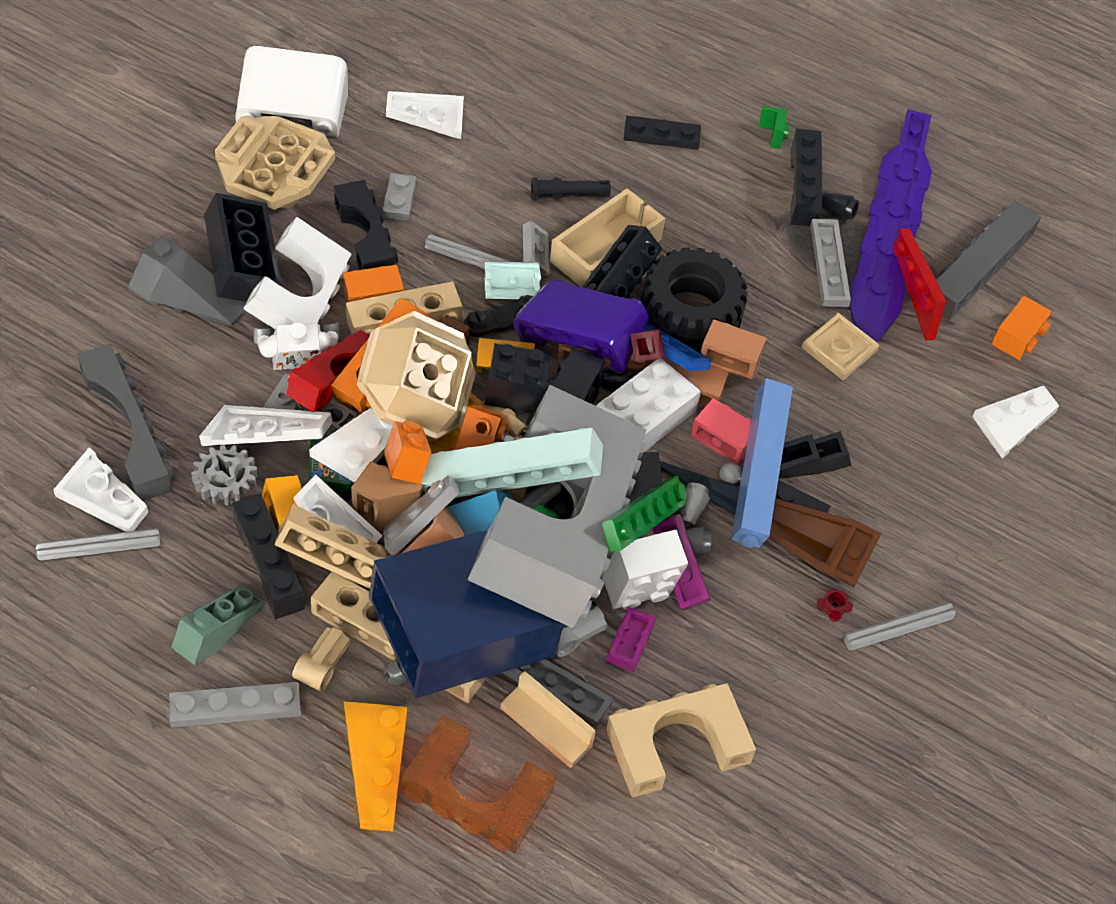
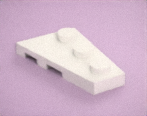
[386,91,464,139]
[972,385,1059,459]
[54,447,148,532]
[293,475,382,543]

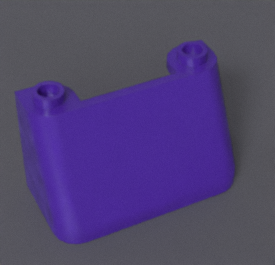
[513,279,649,373]

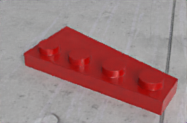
[893,228,946,341]

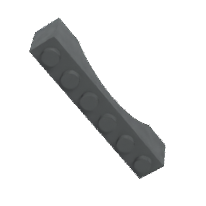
[77,344,174,501]

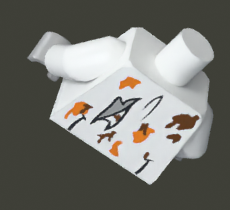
[254,322,341,370]

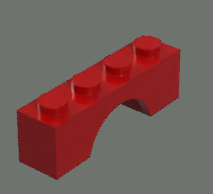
[286,330,370,412]

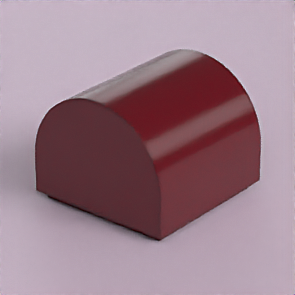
[631,329,665,362]

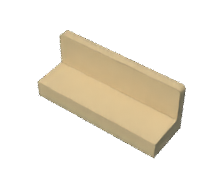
[500,671,595,768]

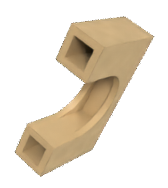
[606,683,756,798]

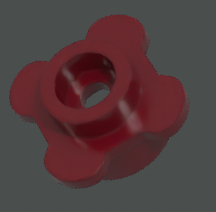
[816,589,853,622]

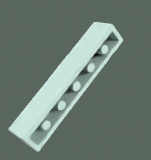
[419,427,603,498]

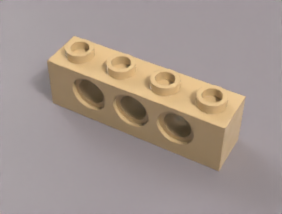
[346,281,462,335]
[275,504,392,589]

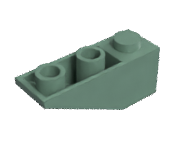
[171,585,264,665]

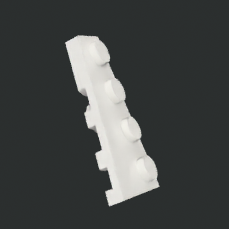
[199,405,333,446]
[309,407,393,483]

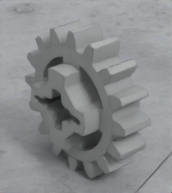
[191,445,258,505]

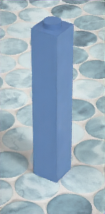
[731,378,793,548]

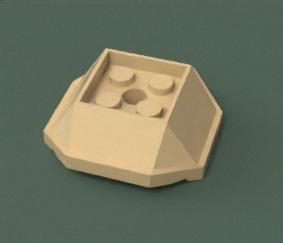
[215,116,335,210]
[356,311,476,441]

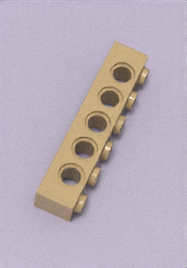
[311,572,487,703]

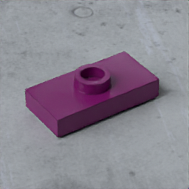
[606,607,657,673]

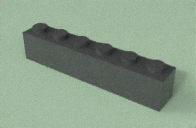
[935,201,1041,320]

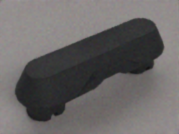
[464,295,533,337]

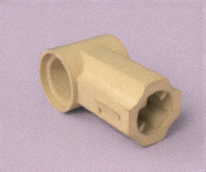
[292,627,350,692]

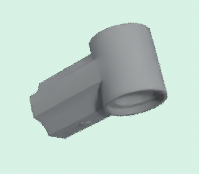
[556,604,607,657]

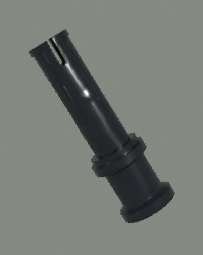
[530,177,611,201]

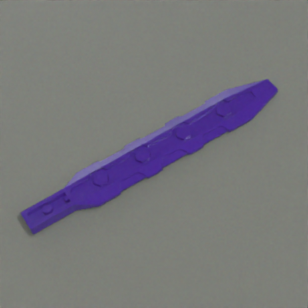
[850,109,932,343]

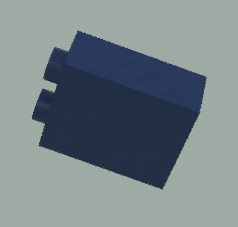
[369,530,569,698]

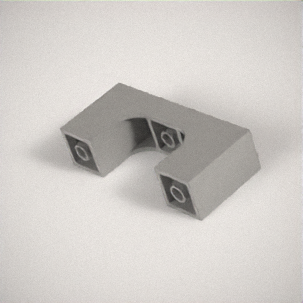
[467,385,647,628]

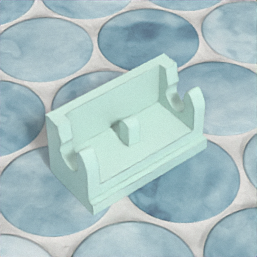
[484,262,541,299]

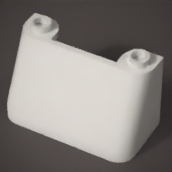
[235,46,348,138]

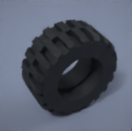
[641,247,748,352]

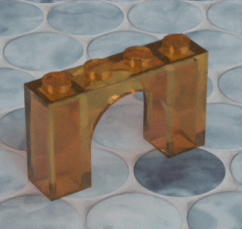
[402,715,556,854]

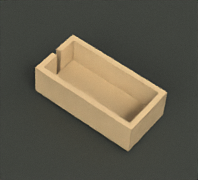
[550,188,665,287]

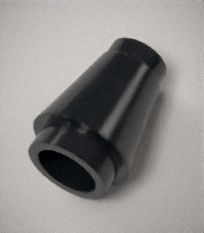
[822,192,859,220]

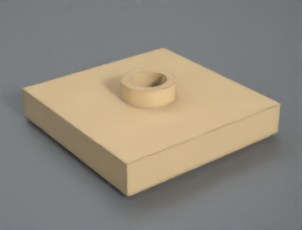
[802,313,880,380]

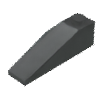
[128,236,247,327]

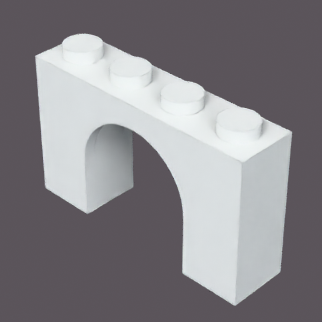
[243,217,351,329]

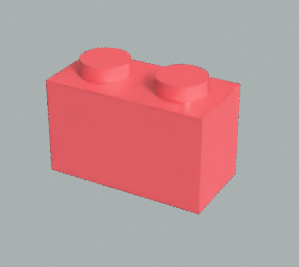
[691,398,751,465]

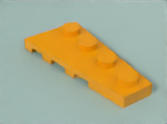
[343,701,407,832]

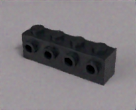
[582,225,663,299]

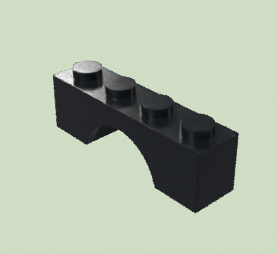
[791,128,822,226]
[334,180,398,270]
[232,494,304,620]

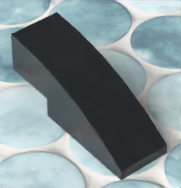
[779,431,852,478]

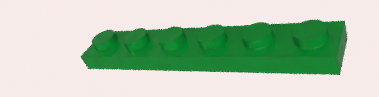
[601,475,686,553]

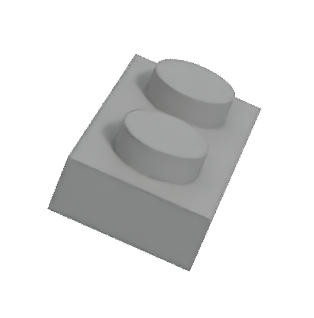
[382,173,417,221]
[523,220,550,278]

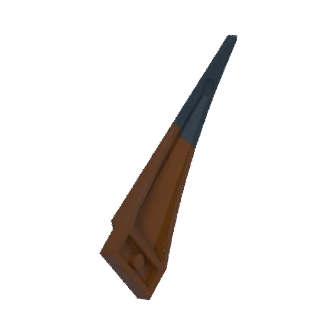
[660,461,881,588]

